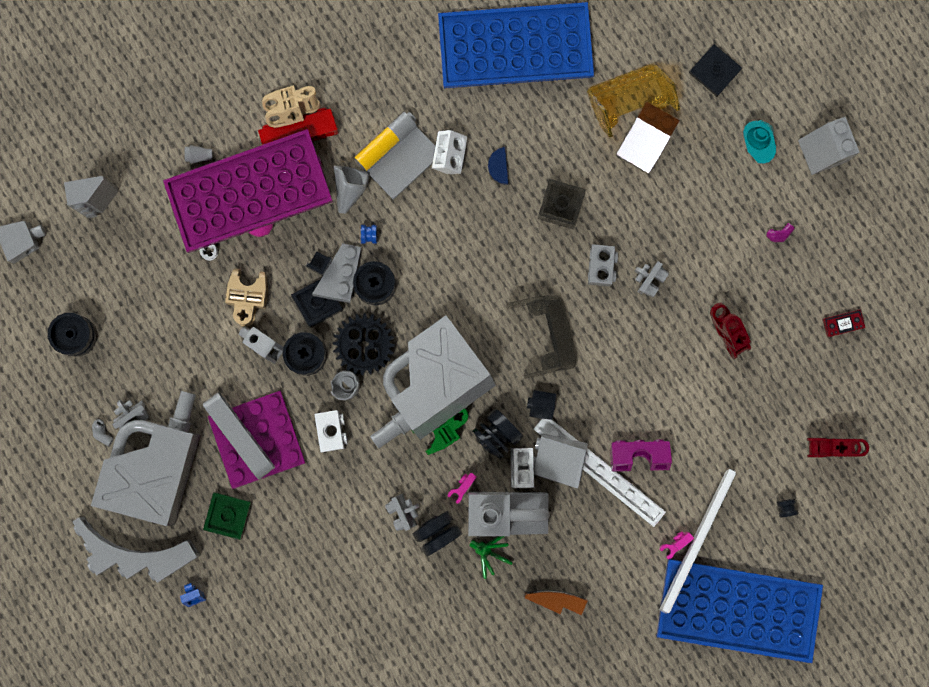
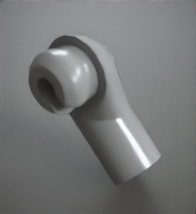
[92,419,114,447]

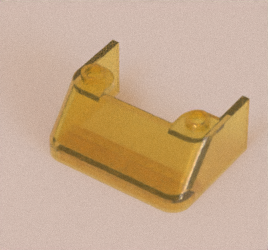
[587,65,680,138]

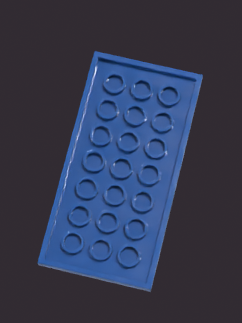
[438,2,594,88]
[656,559,823,663]

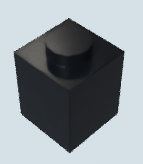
[527,390,556,420]

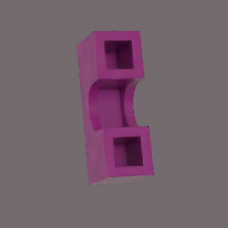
[610,439,672,471]

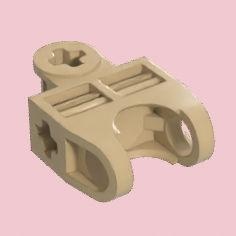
[262,85,321,128]
[225,269,268,327]

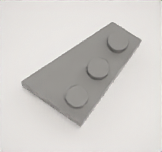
[312,243,361,303]

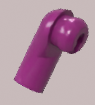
[766,223,795,242]

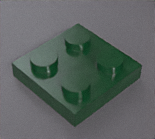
[203,492,252,540]

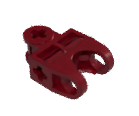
[710,303,751,359]
[807,438,869,458]

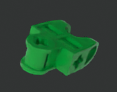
[411,409,468,455]

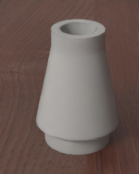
[185,145,212,164]

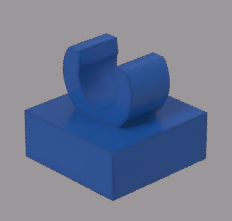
[180,583,206,607]

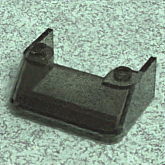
[506,295,578,380]

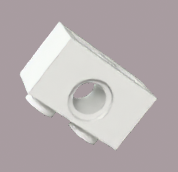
[315,410,348,452]

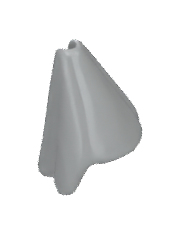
[334,165,369,214]

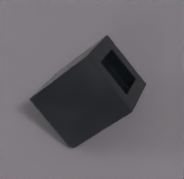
[306,251,333,276]

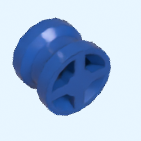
[361,225,377,244]

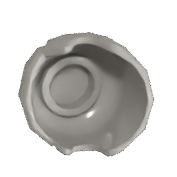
[331,371,360,400]

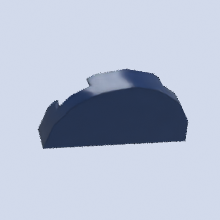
[488,147,508,185]

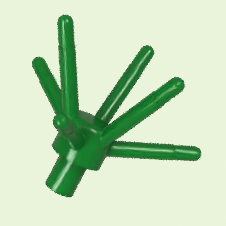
[469,536,513,579]

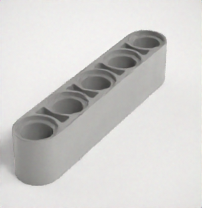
[203,392,275,480]

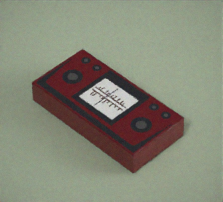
[822,309,866,338]

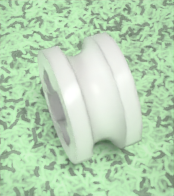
[200,244,218,261]

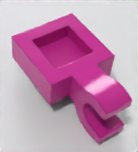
[448,472,477,504]
[659,531,694,559]

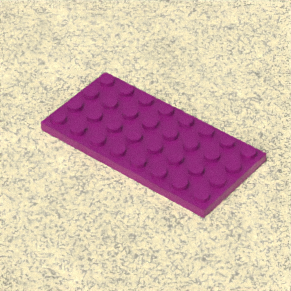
[163,129,333,253]

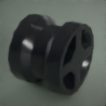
[776,498,799,518]

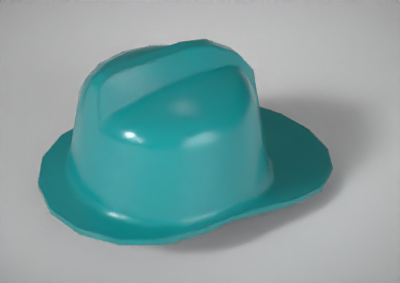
[743,120,776,164]

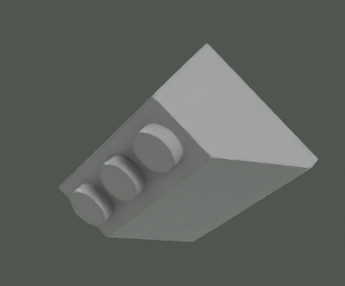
[64,176,119,218]

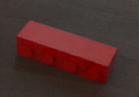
[258,108,339,145]

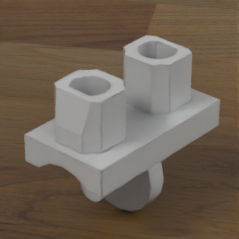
[635,261,669,297]
[112,400,149,429]
[385,493,420,531]

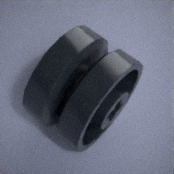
[353,261,396,306]
[47,313,97,357]
[282,332,327,376]
[412,510,462,557]

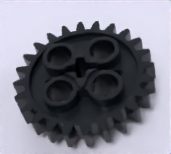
[332,313,395,376]

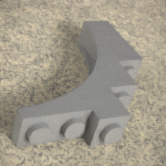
[73,517,200,583]

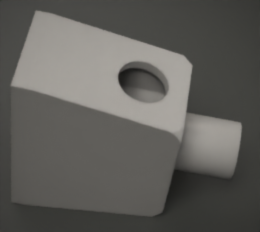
[0,221,46,264]
[239,326,283,364]

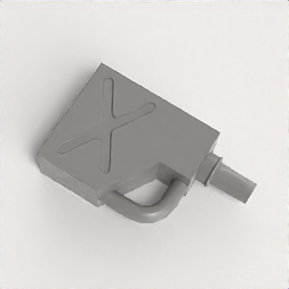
[370,316,496,449]
[91,391,200,526]
[468,492,550,536]

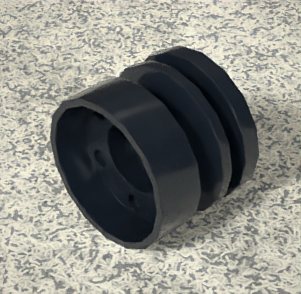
[472,408,524,460]

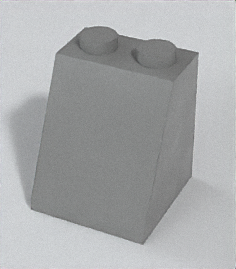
[798,117,860,175]
[533,434,588,488]

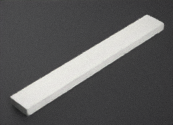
[534,419,666,527]
[659,469,736,613]

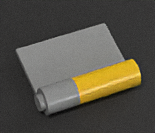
[354,112,436,200]

